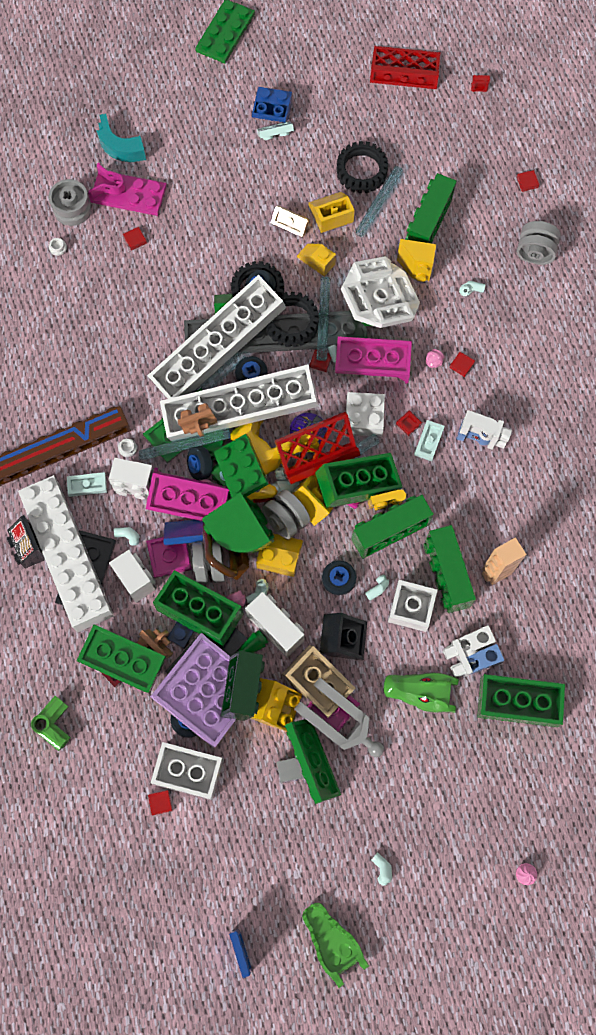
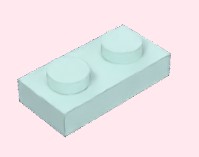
[257,121,294,140]
[414,420,445,461]
[67,472,107,497]

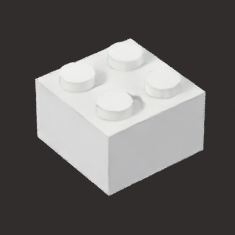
[345,392,385,437]
[109,458,154,500]
[109,550,155,603]
[388,580,437,632]

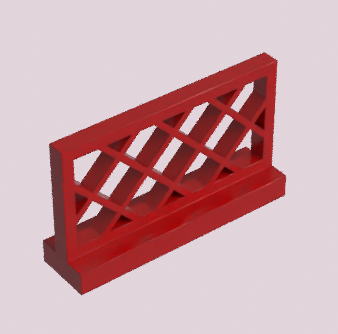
[370,46,440,89]
[274,412,361,484]

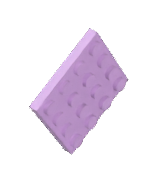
[150,633,235,748]

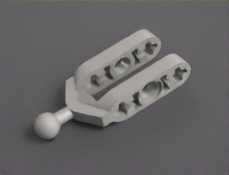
[294,677,384,757]

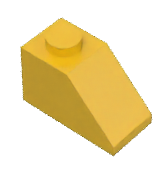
[297,244,336,277]

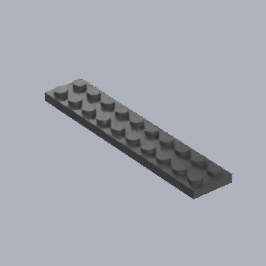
[184,311,368,354]

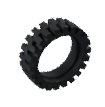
[336,141,388,194]
[231,261,284,297]
[266,292,319,347]

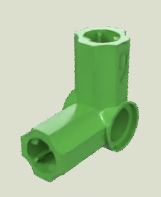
[31,696,71,751]

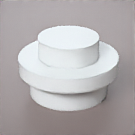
[49,238,67,256]
[118,439,137,457]

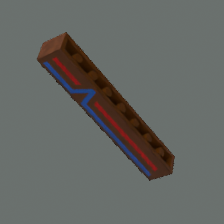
[0,406,131,486]

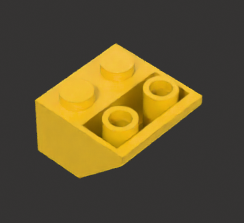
[308,192,355,233]
[251,678,302,732]

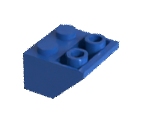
[252,87,292,123]

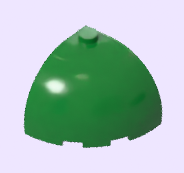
[202,492,274,553]

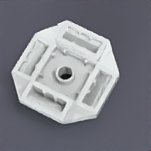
[341,256,420,328]

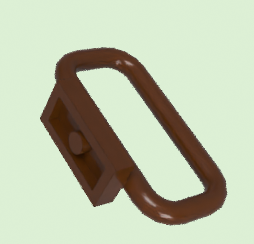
[203,528,249,580]

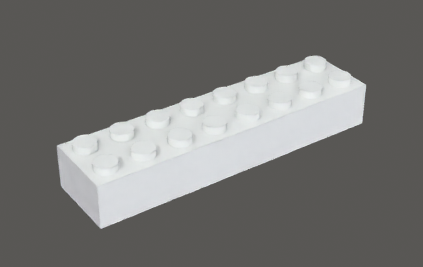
[147,275,286,399]
[160,365,319,442]
[18,475,114,632]

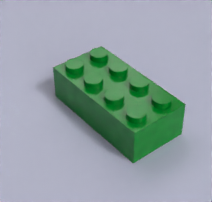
[405,173,457,244]
[315,453,403,508]
[352,495,434,559]
[423,525,476,614]
[153,570,244,647]
[477,674,565,728]

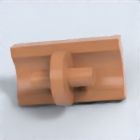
[178,403,217,437]
[137,629,174,659]

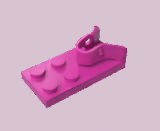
[88,163,167,216]
[335,336,412,384]
[146,467,229,521]

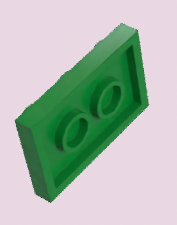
[213,434,269,498]

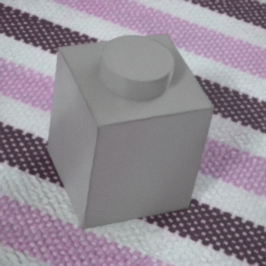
[277,758,304,784]

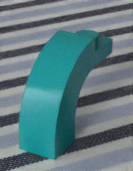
[96,113,146,162]

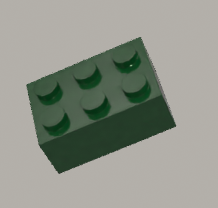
[220,650,265,721]

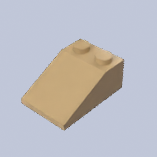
[282,645,355,717]

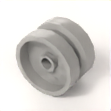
[49,179,92,226]
[516,221,561,265]
[262,490,310,539]
[192,540,225,585]

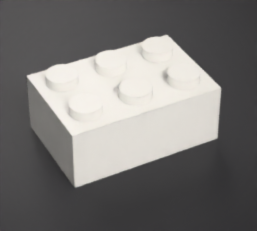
[245,592,304,658]
[151,742,223,800]

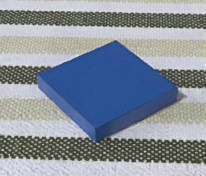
[163,519,204,545]
[229,929,252,978]

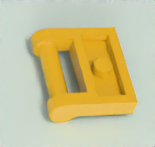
[368,490,406,511]

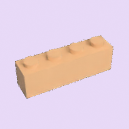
[482,537,527,585]

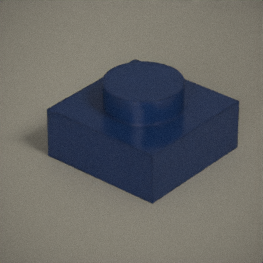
[167,622,194,649]

